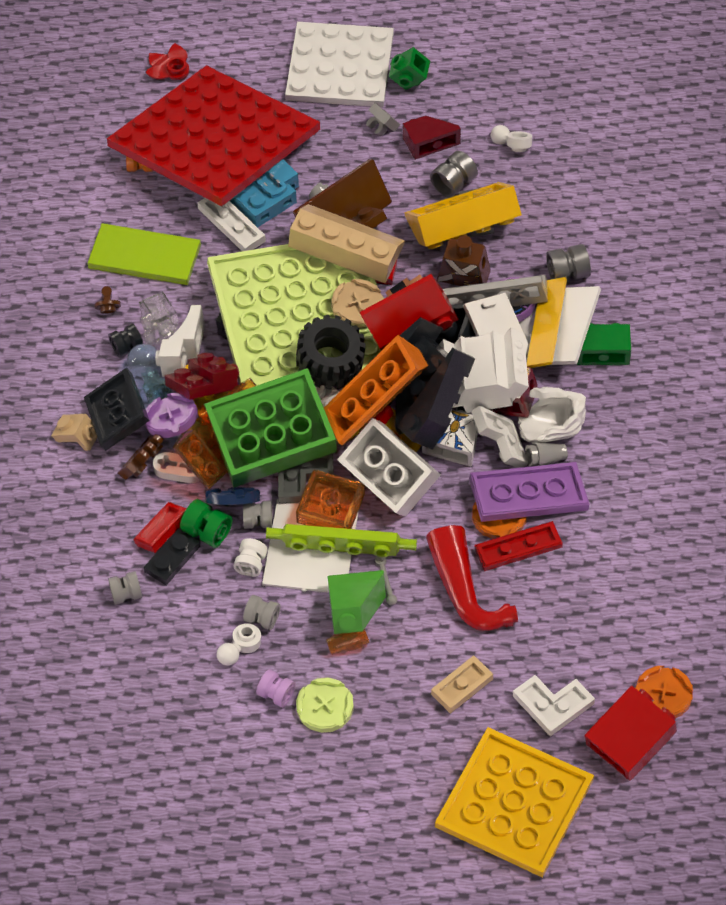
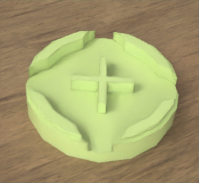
[296,677,354,733]

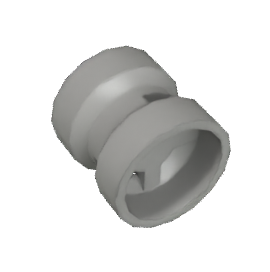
[243,501,272,529]
[108,571,142,605]
[243,595,280,630]

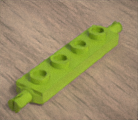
[266,524,417,557]

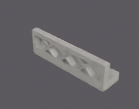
[442,275,548,309]

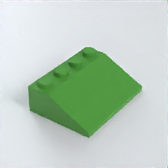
[204,368,337,487]

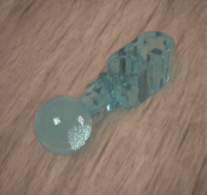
[127,344,179,439]

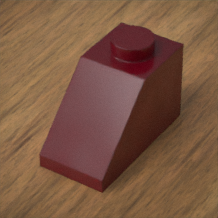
[403,115,461,160]

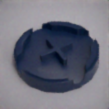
[205,487,260,505]

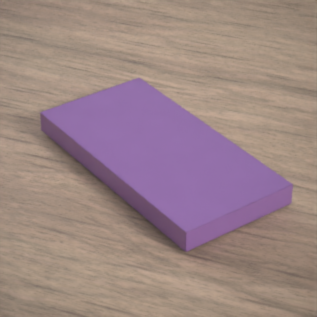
[469,462,590,522]

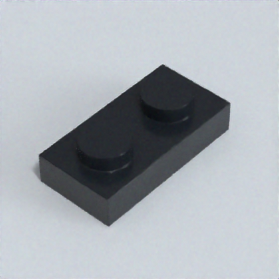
[144,528,200,586]

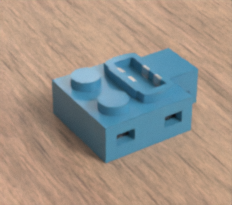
[230,159,299,228]

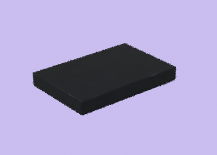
[84,368,150,451]

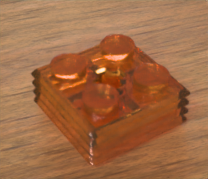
[296,470,365,529]

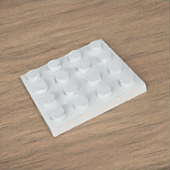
[285,22,394,107]

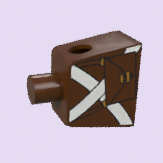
[437,236,491,286]

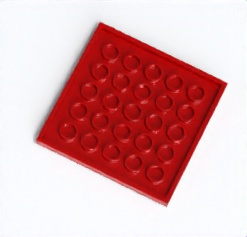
[107,65,320,207]

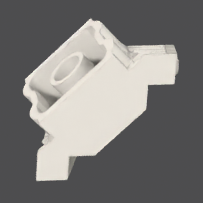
[439,328,529,413]

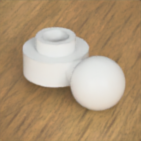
[490,125,532,152]
[217,624,261,666]

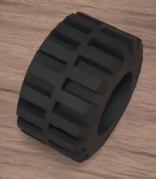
[296,315,366,390]

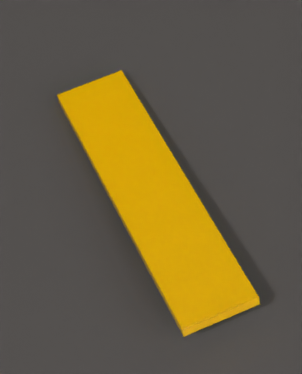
[527,277,567,368]

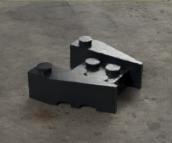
[367,317,475,450]

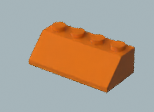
[324,335,428,445]

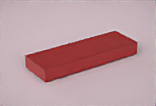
[474,521,563,572]

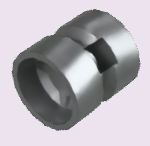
[430,151,478,198]
[546,244,591,282]

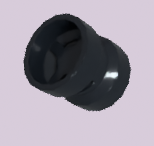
[108,323,144,358]

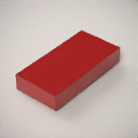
[133,502,187,553]

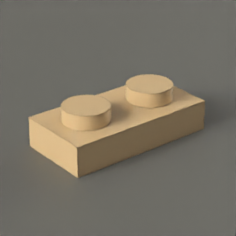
[431,655,493,714]

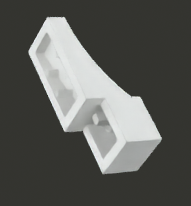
[155,305,205,377]

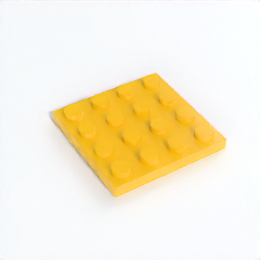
[435,727,594,878]

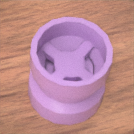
[256,669,296,708]

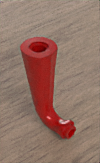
[426,525,518,631]

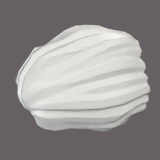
[518,387,586,443]

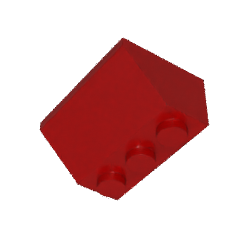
[360,274,458,350]

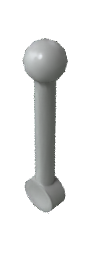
[375,556,397,605]

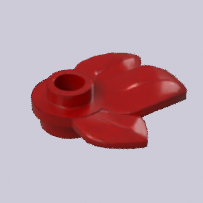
[146,43,190,80]

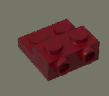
[164,353,239,400]

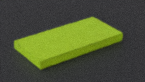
[87,223,201,285]

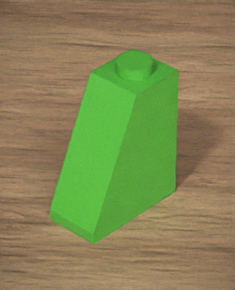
[327,570,386,634]

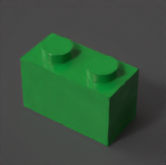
[577,323,631,365]

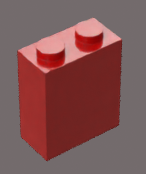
[584,685,677,781]

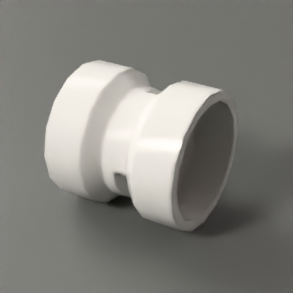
[233,538,268,577]

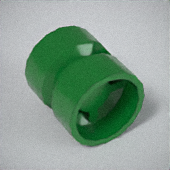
[180,499,233,548]

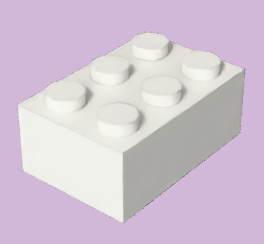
[337,418,441,516]

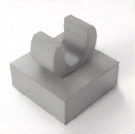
[366,103,401,136]

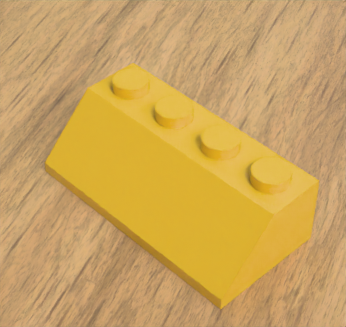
[404,182,522,249]

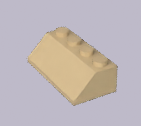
[288,204,405,283]

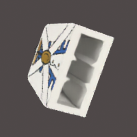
[422,406,478,467]

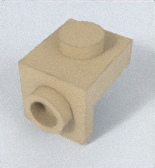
[51,414,97,451]

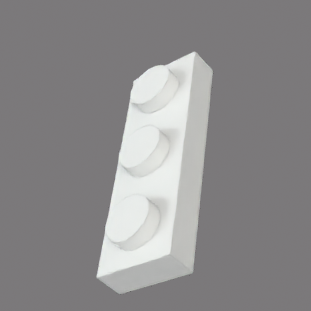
[198,198,266,251]

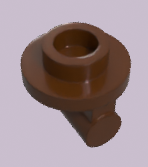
[94,286,121,314]

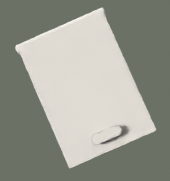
[463,293,529,356]

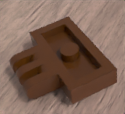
[118,434,164,480]

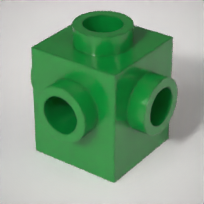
[389,47,430,90]

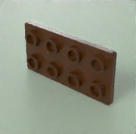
[293,159,392,228]

